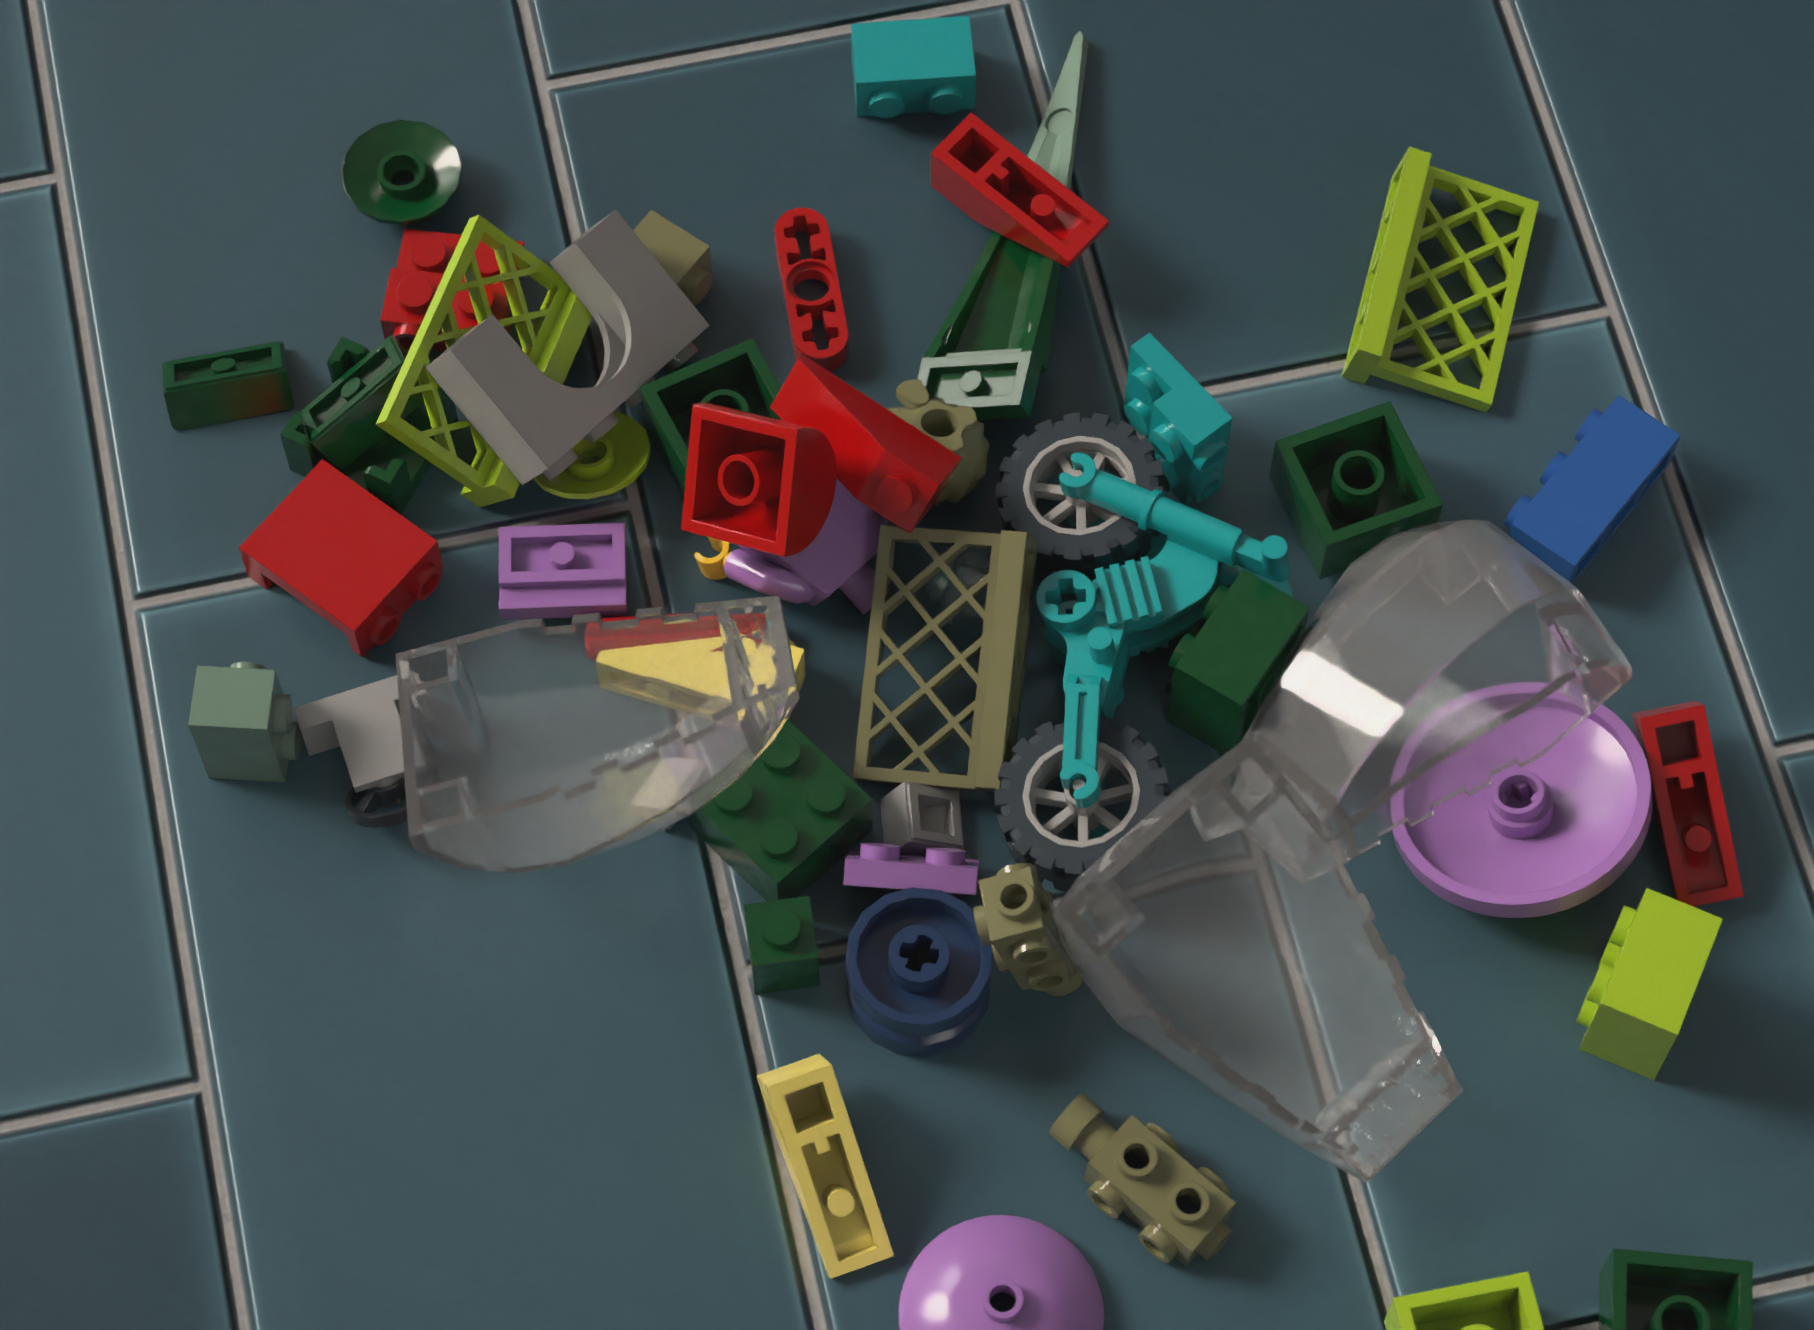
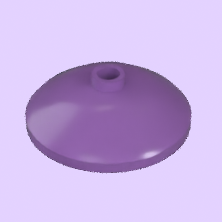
[899,1215,1104,1330]

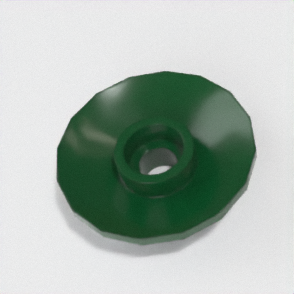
[341,120,462,226]

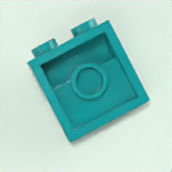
[1124,332,1233,505]

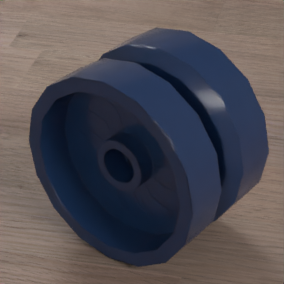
[846,887,992,1057]

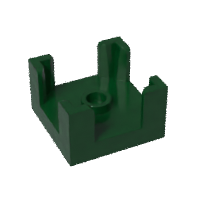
[280,337,458,515]

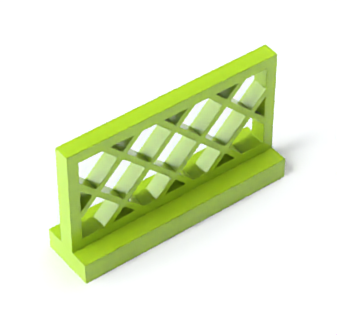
[1341,146,1539,413]
[376,215,592,508]

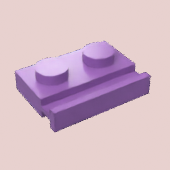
[499,523,627,620]
[843,843,979,895]

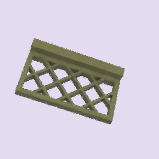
[852,525,1038,795]

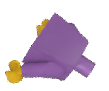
[694,478,891,615]

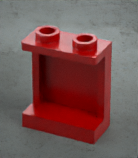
[239,459,443,657]

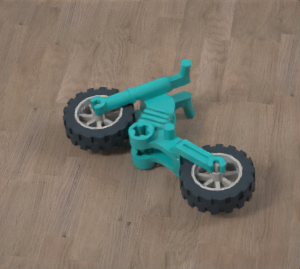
[994,413,1293,893]

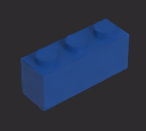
[1503,394,1681,594]

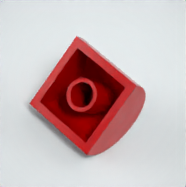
[681,403,836,557]

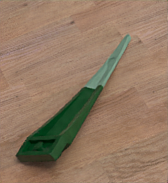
[917,31,1089,420]

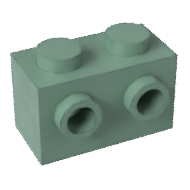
[188,662,301,783]

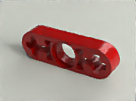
[775,207,849,372]

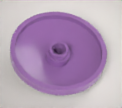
[1387,682,1653,918]

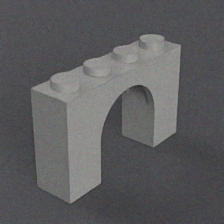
[426,210,710,485]

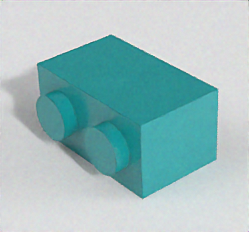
[851,16,976,118]

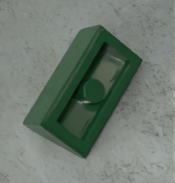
[300,335,424,469]
[162,341,294,430]

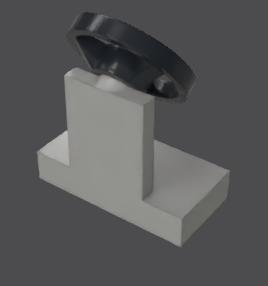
[293,668,437,828]

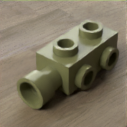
[973,863,1086,996]
[1049,1093,1236,1267]

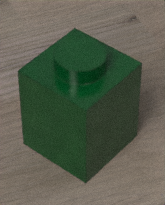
[744,896,820,995]

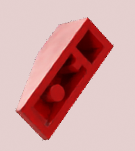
[931,113,1109,268]
[770,354,962,534]
[1632,701,1744,907]

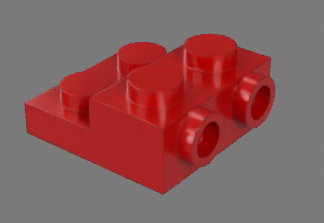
[380,229,525,352]

